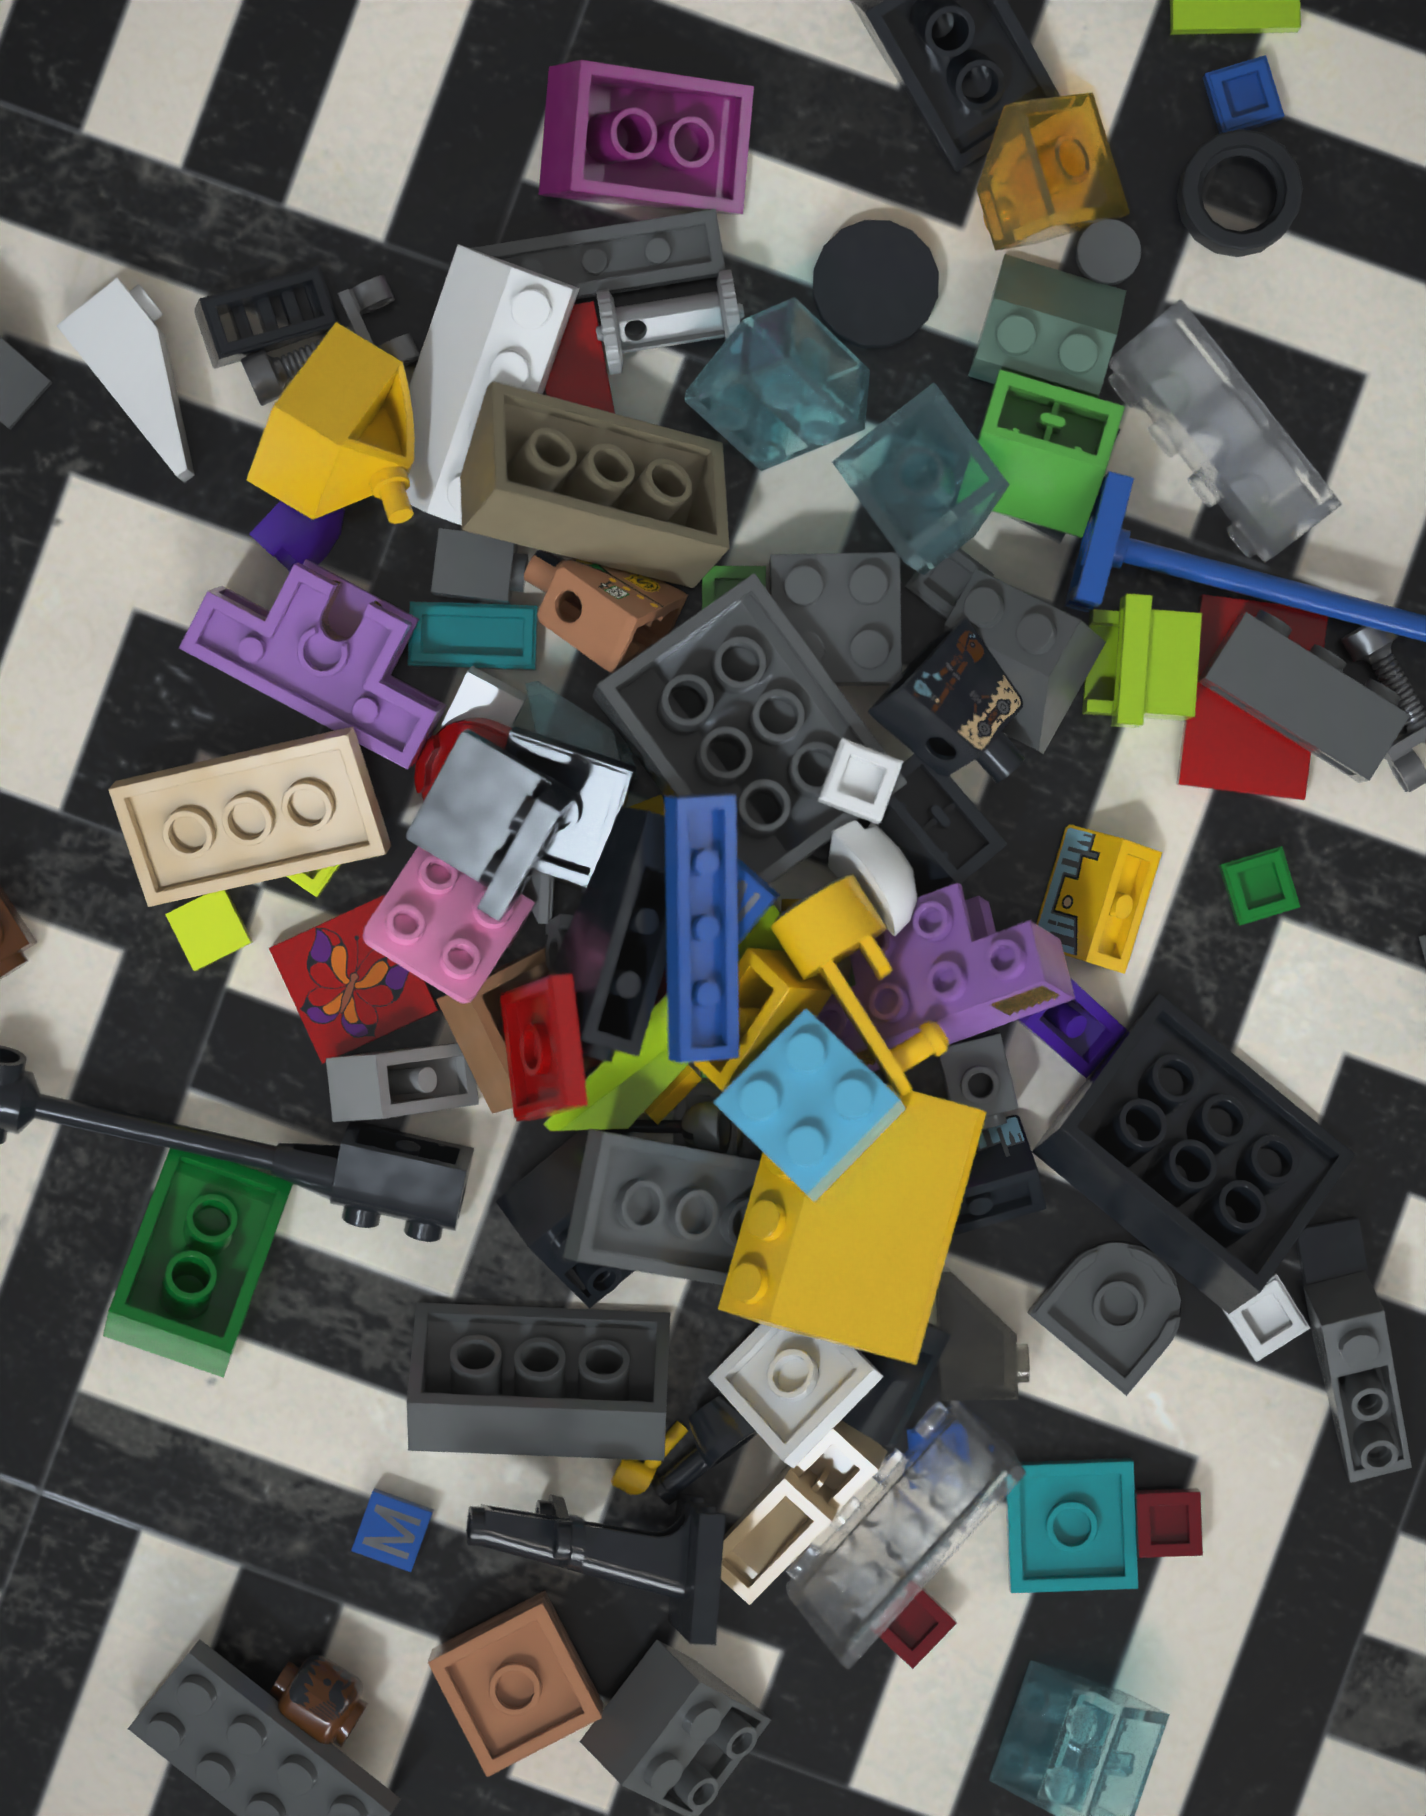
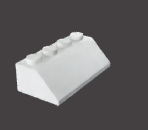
[406,244,580,525]

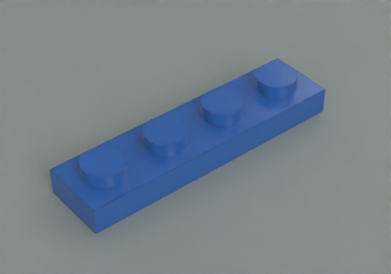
[665,793,739,1063]

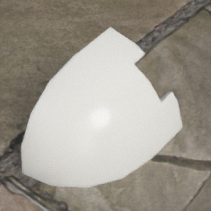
[828,821,917,937]

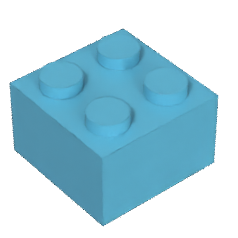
[714,1008,906,1202]

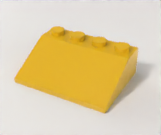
[718,1084,987,1364]

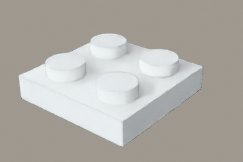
[708,1324,884,1469]

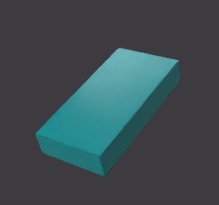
[408,601,538,670]

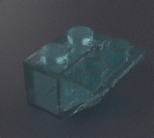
[685,297,870,471]
[989,1661,1170,1816]

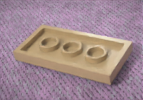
[108,726,392,907]

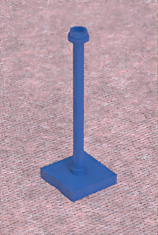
[1064,471,1426,642]

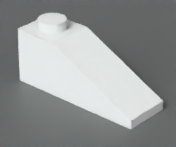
[57,278,195,483]

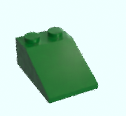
[103,1149,293,1378]

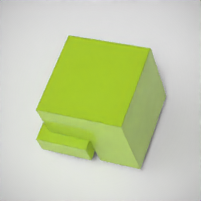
[1082,594,1202,728]

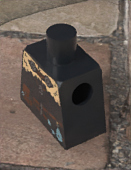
[867,618,1025,783]

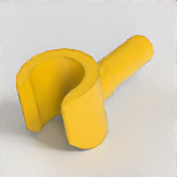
[611,1421,688,1495]

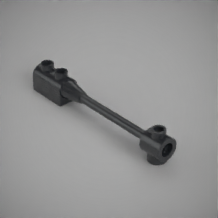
[0,1046,474,1242]

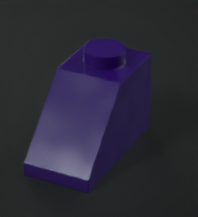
[1017,978,1127,1079]

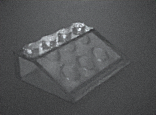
[786,1397,1026,1670]

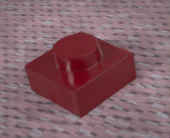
[1135,1488,1203,1558]
[866,1575,957,1669]

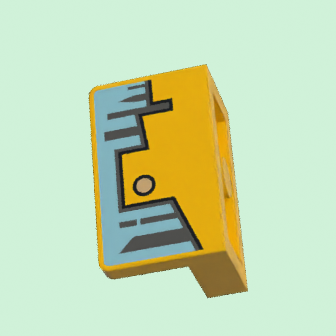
[1036,825,1162,974]

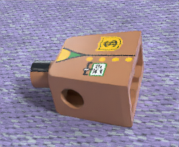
[524,550,688,674]

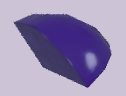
[249,501,345,572]

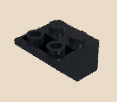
[857,753,1008,898]
[495,1129,634,1309]

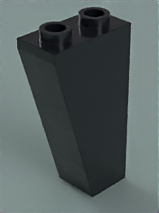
[548,806,667,1063]

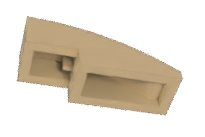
[721,1421,888,1605]

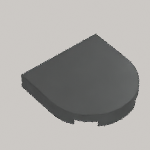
[1027,1241,1181,1396]

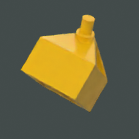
[247,322,415,524]

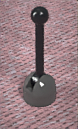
[579,1101,732,1153]

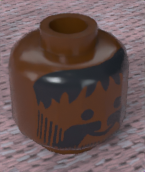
[269,1654,368,1747]

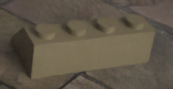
[460,381,730,588]

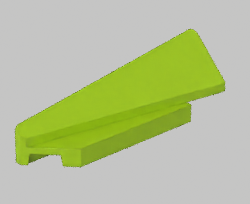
[543,905,785,1131]

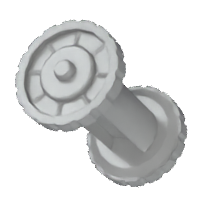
[596,269,745,375]

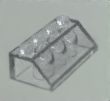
[1108,299,1342,563]

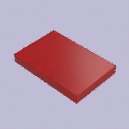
[1176,594,1328,801]

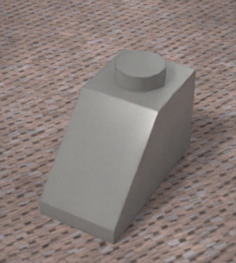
[326,1043,479,1122]

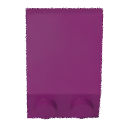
[538,60,754,215]

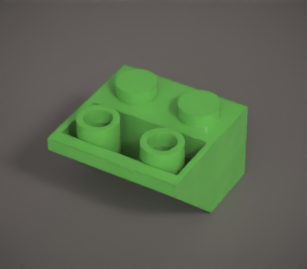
[959,369,1125,538]

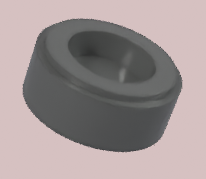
[1076,219,1141,286]

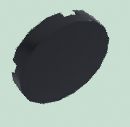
[813,220,939,348]

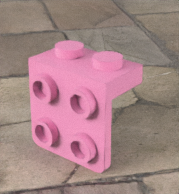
[363,846,535,1003]

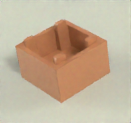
[428,1591,603,1777]

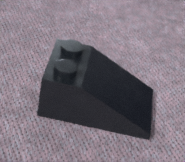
[850,0,1064,172]

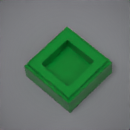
[1219,846,1300,926]

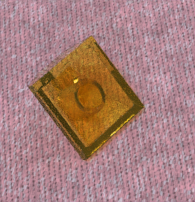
[976,92,1130,251]

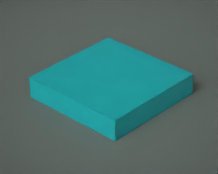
[1005,1458,1138,1593]

